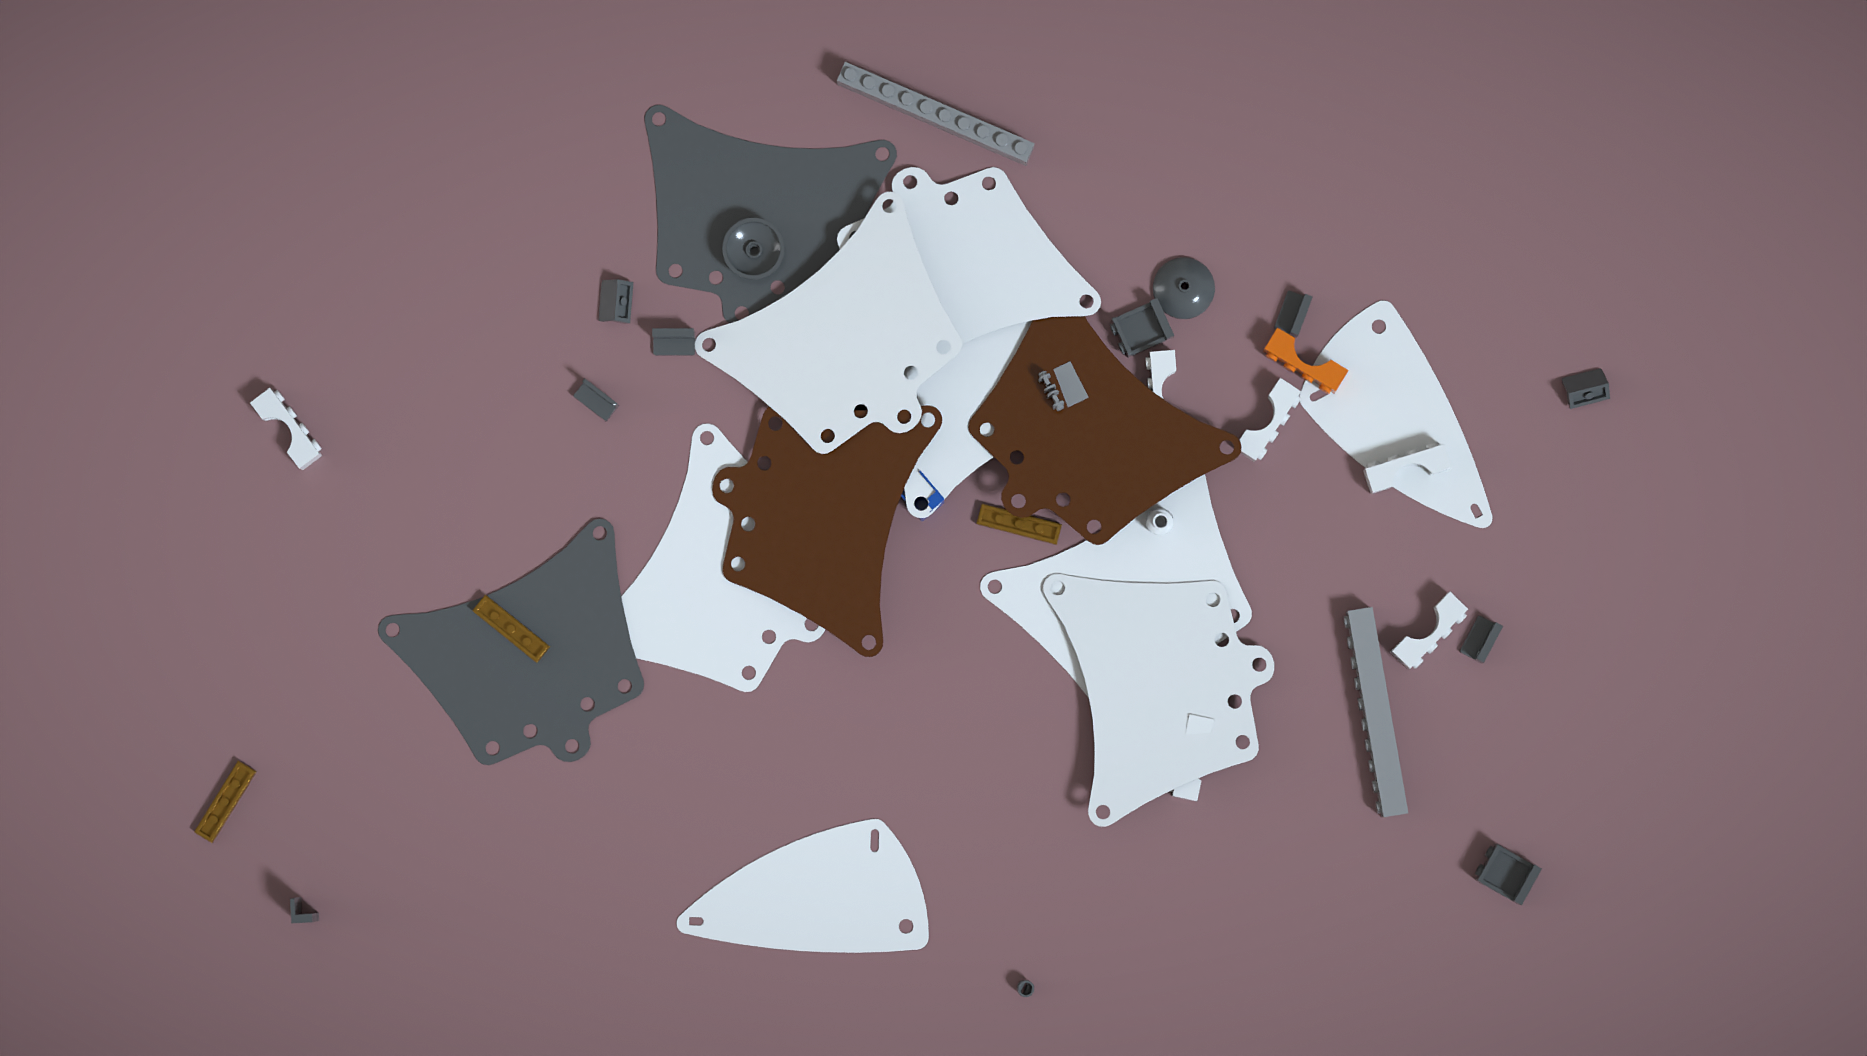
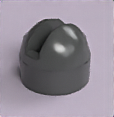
[1017,980,1034,997]

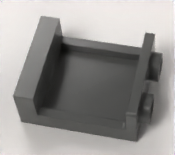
[1110,298,1174,358]
[1475,844,1542,905]

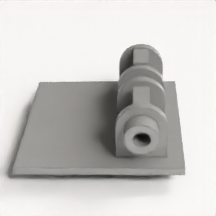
[1038,362,1089,411]

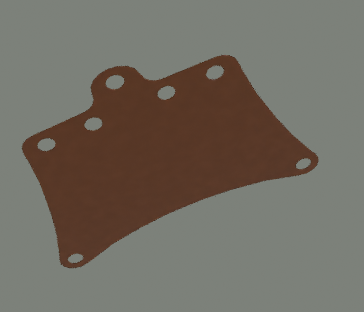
[968,316,1242,545]
[712,405,942,657]

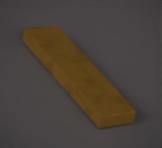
[976,504,1062,545]
[472,595,550,663]
[194,761,257,843]

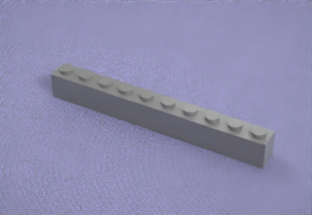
[837,62,1035,166]
[1343,607,1408,817]

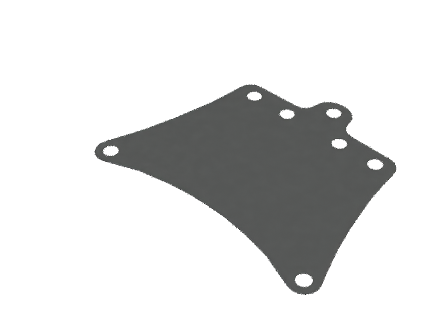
[645,105,897,323]
[378,519,644,765]

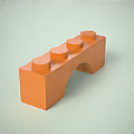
[1264,327,1349,394]

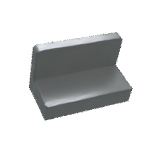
[599,279,634,324]
[1274,291,1313,338]
[652,328,695,356]
[1562,368,1610,409]
[573,378,619,422]
[1460,616,1503,664]
[290,897,319,924]

